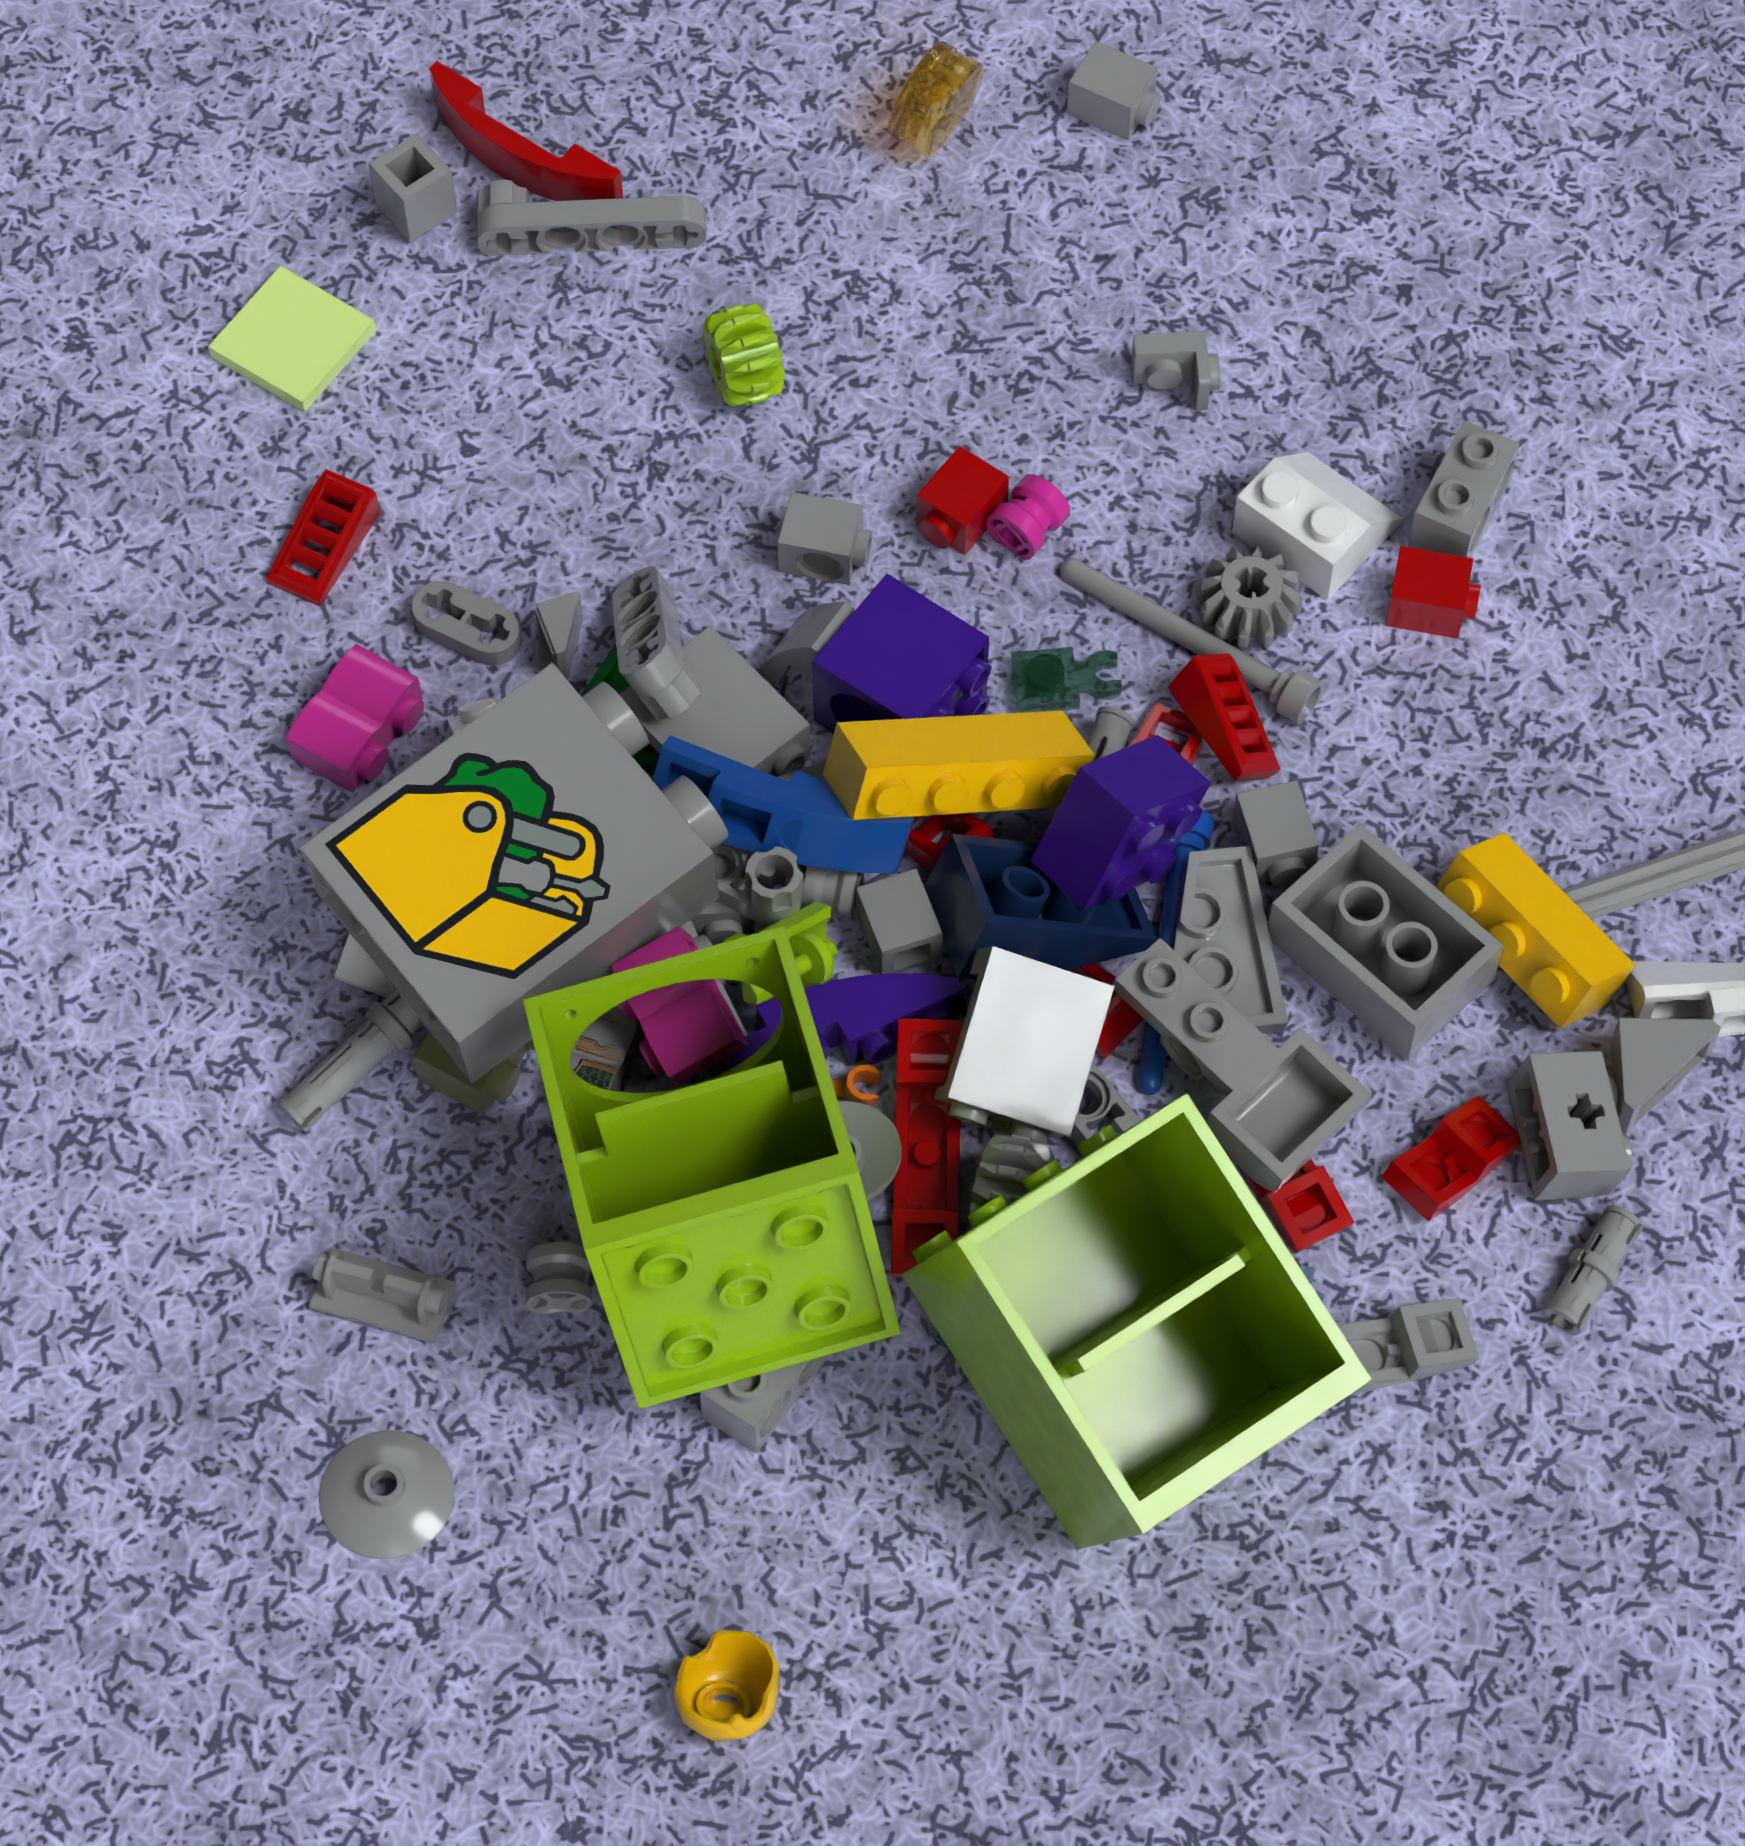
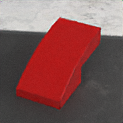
[1381,1095,1522,1222]
[1237,1158,1355,1254]

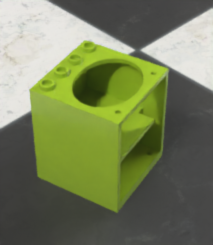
[523,925,901,1409]
[902,1093,1372,1549]

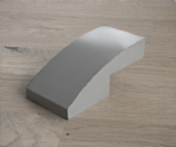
[758,602,855,685]
[1337,1298,1479,1396]

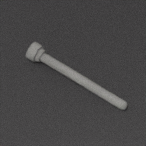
[1060,558,1324,725]

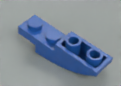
[652,735,915,874]

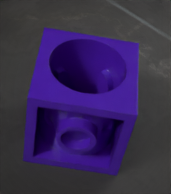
[812,573,992,733]

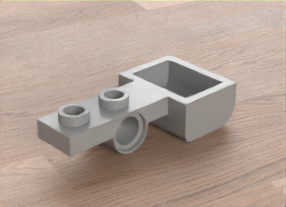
[1113,938,1372,1191]

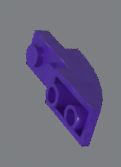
[710,973,965,1078]

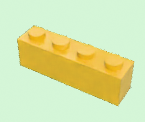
[823,710,1095,820]

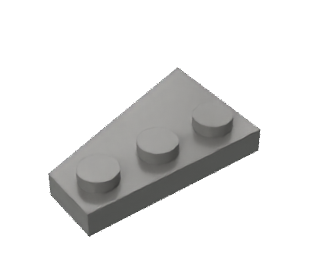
[1159,845,1288,1045]

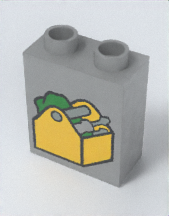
[299,662,729,1084]

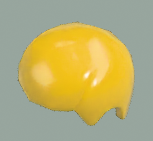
[673,1629,780,1742]

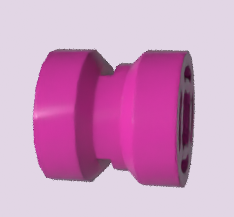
[986,474,1070,560]

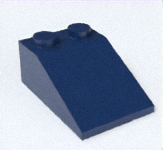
[924,833,1158,981]

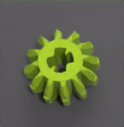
[702,303,785,407]

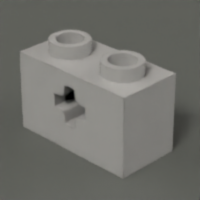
[1507,1051,1632,1200]

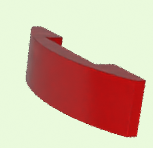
[429,61,623,201]
[891,1019,964,1277]

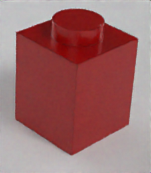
[916,446,1009,555]
[1385,545,1481,639]

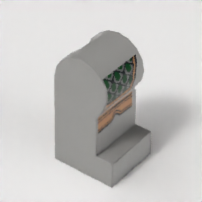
[570,1005,644,1092]

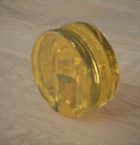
[888,41,984,158]

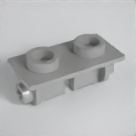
[309,1247,457,1344]

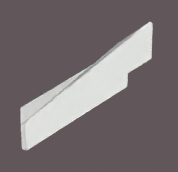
[1626,961,1745,1037]

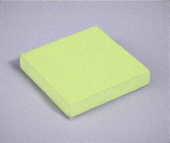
[208,265,377,412]

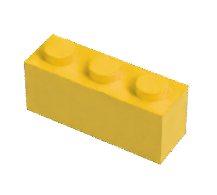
[1436,832,1636,1029]

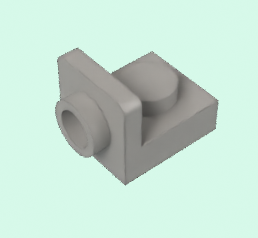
[1131,330,1220,411]

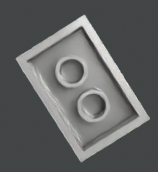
[1268,823,1504,1061]

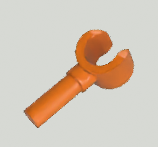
[832,1065,882,1107]

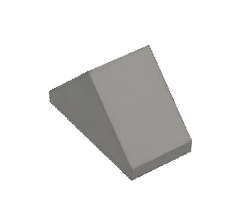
[1610,1018,1721,1134]

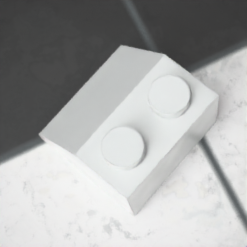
[1232,452,1403,600]

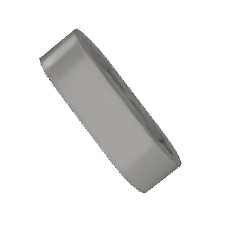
[411,581,521,666]

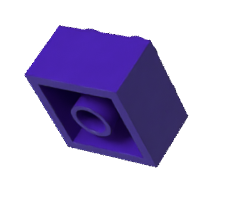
[1030,734,1211,910]

